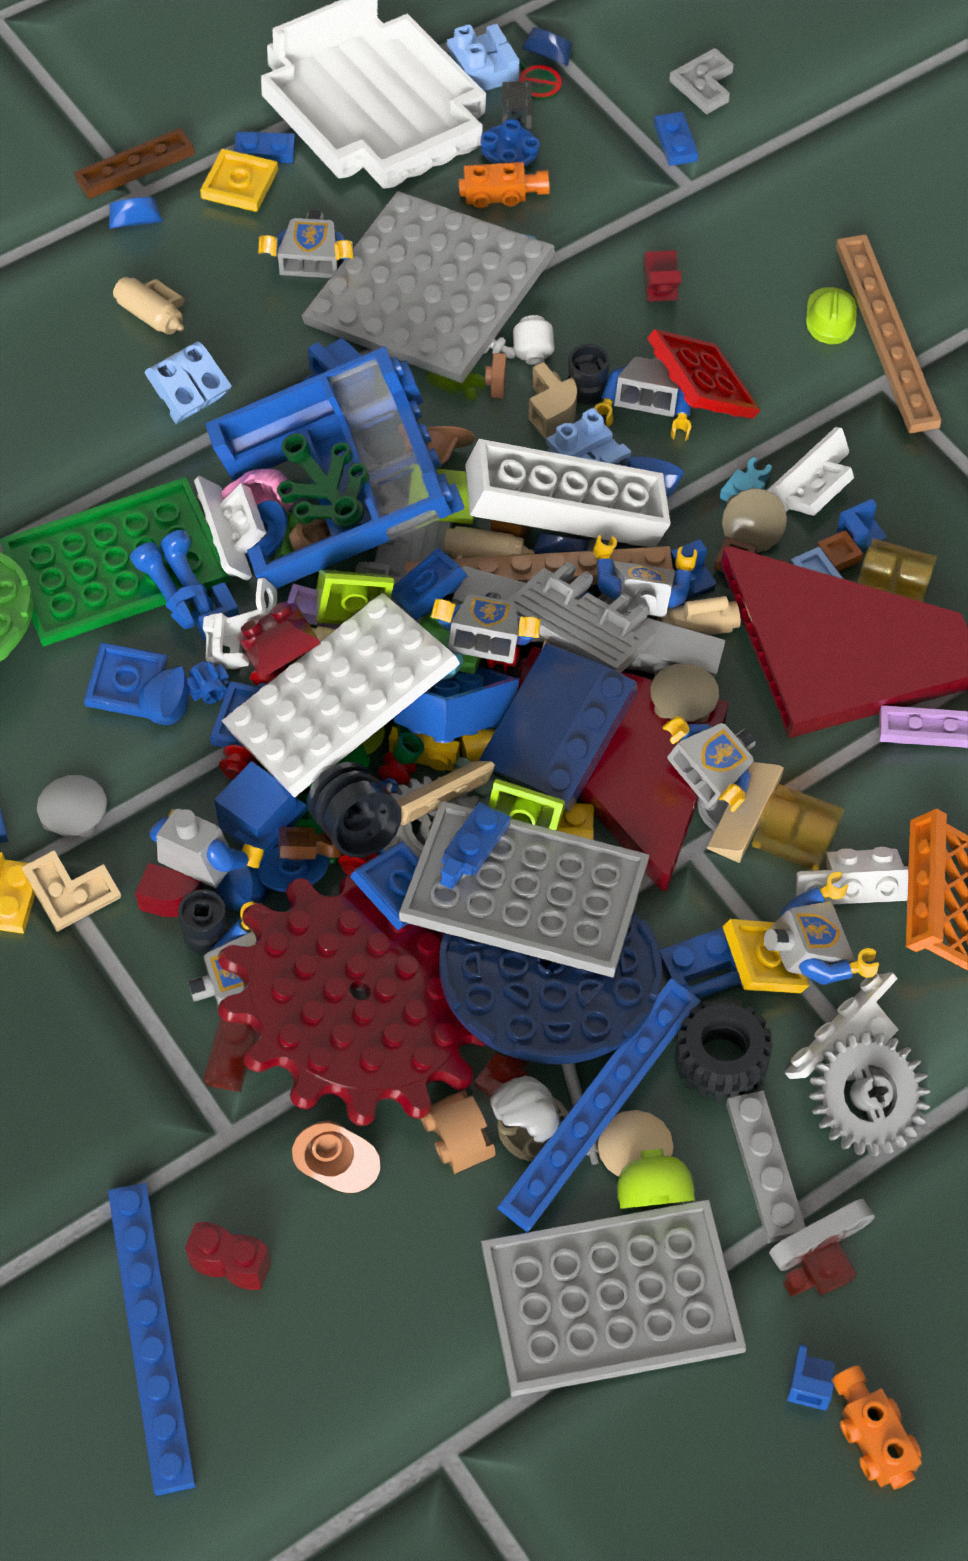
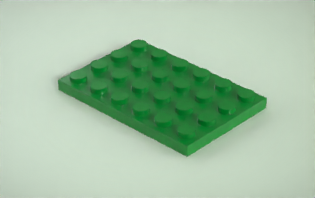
[0,477,232,647]

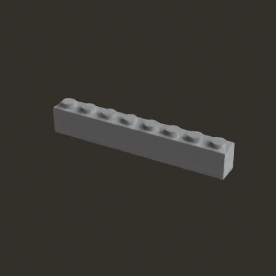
[452,566,726,679]

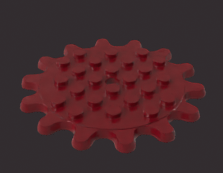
[218,874,487,1126]

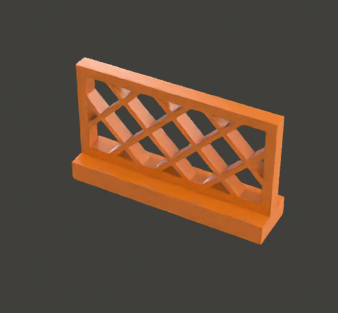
[906,808,968,970]

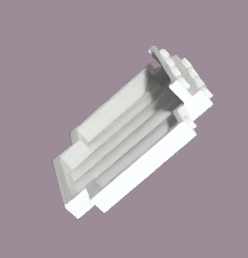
[261,0,486,188]

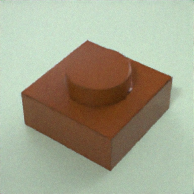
[816,530,863,572]

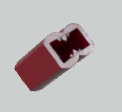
[184,1222,271,1290]

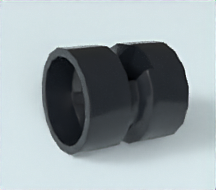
[567,344,610,404]
[178,889,229,955]

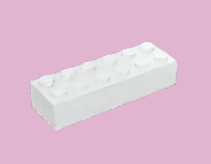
[465,439,671,547]

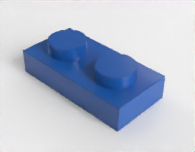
[654,111,698,166]
[234,132,296,164]

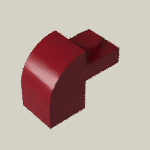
[643,250,681,302]
[135,863,204,917]

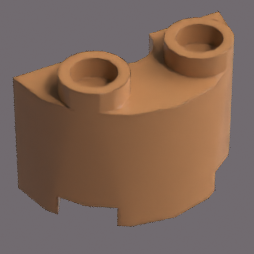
[421,1089,496,1174]

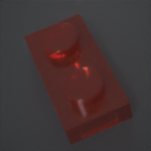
[203,1018,257,1092]

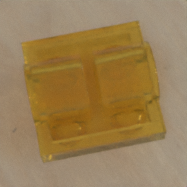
[858,538,937,602]
[752,784,845,871]

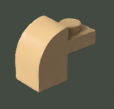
[529,362,577,439]

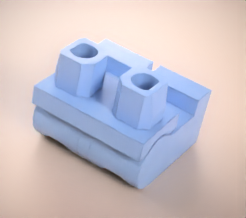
[447,23,519,91]
[145,341,232,424]
[546,408,631,467]

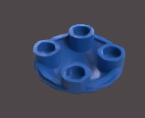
[480,119,540,166]

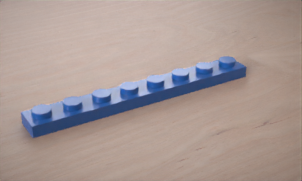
[497,978,701,1232]
[108,1182,196,1496]

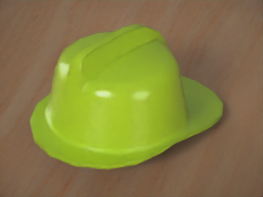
[806,287,857,344]

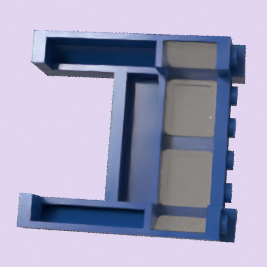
[205,346,465,593]

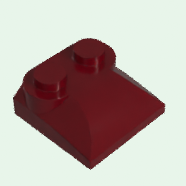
[238,602,321,678]

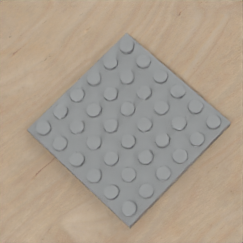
[302,191,555,383]

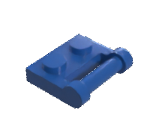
[659,928,743,999]

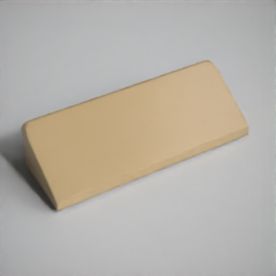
[396,761,495,826]
[707,762,784,863]

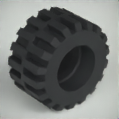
[675,998,773,1102]

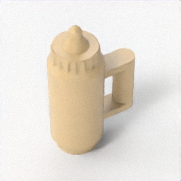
[113,277,184,335]
[444,526,534,559]
[657,596,740,635]

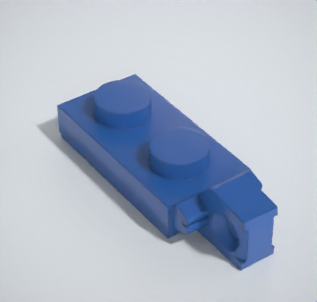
[440,802,511,890]

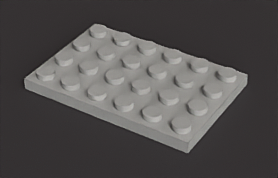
[399,801,649,978]
[481,1200,746,1397]

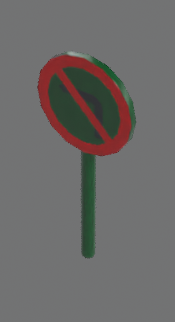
[513,50,562,99]

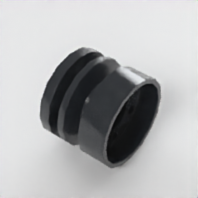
[307,762,401,858]

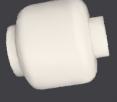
[513,315,555,365]

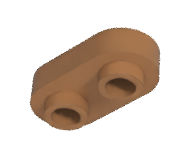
[289,519,331,551]

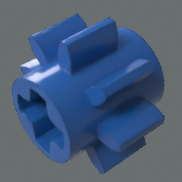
[186,661,229,704]

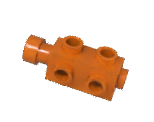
[459,162,549,209]
[831,1365,922,1490]

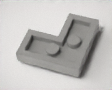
[670,48,733,114]

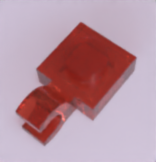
[474,1053,529,1097]
[783,1241,856,1297]

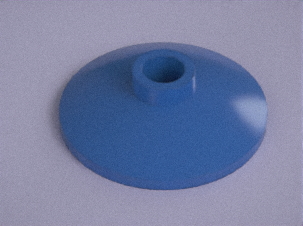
[245,500,287,563]
[258,847,329,892]

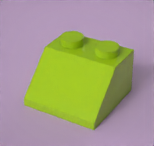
[315,570,394,624]

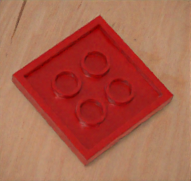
[647,329,761,419]

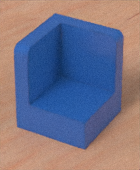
[836,499,887,552]
[671,539,716,599]
[191,582,239,640]
[787,1344,835,1411]

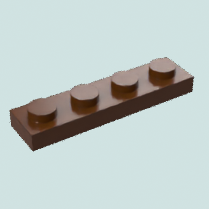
[74,128,195,199]

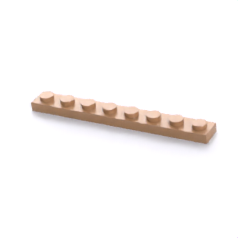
[836,234,941,433]
[404,546,673,593]

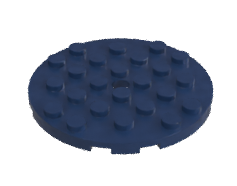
[439,912,662,1064]

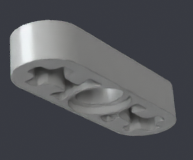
[769,1199,875,1271]

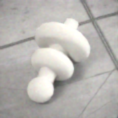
[484,337,516,359]

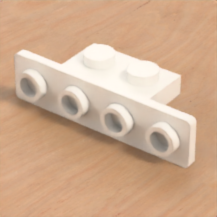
[767,427,854,516]
[194,476,266,581]
[796,847,909,904]
[785,972,898,1081]

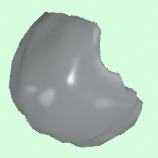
[490,1076,559,1142]

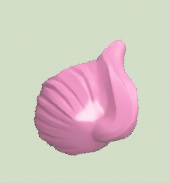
[221,469,294,513]

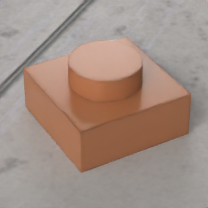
[485,353,506,399]

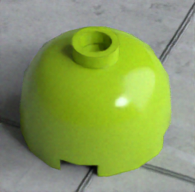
[617,1149,695,1208]

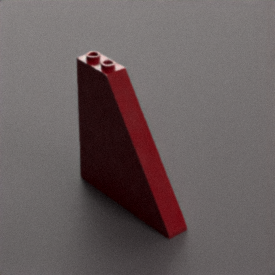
[720,546,968,738]
[517,646,729,892]

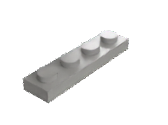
[726,1091,806,1243]

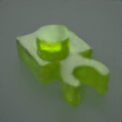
[427,371,486,400]

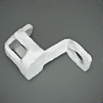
[203,578,277,670]

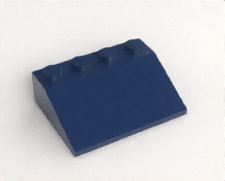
[479,643,638,813]

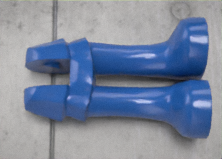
[130,530,214,630]

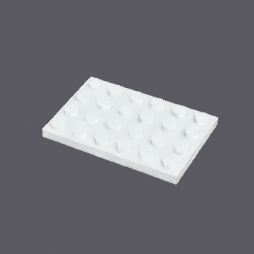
[222,593,460,797]

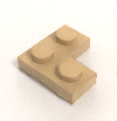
[22,850,121,932]

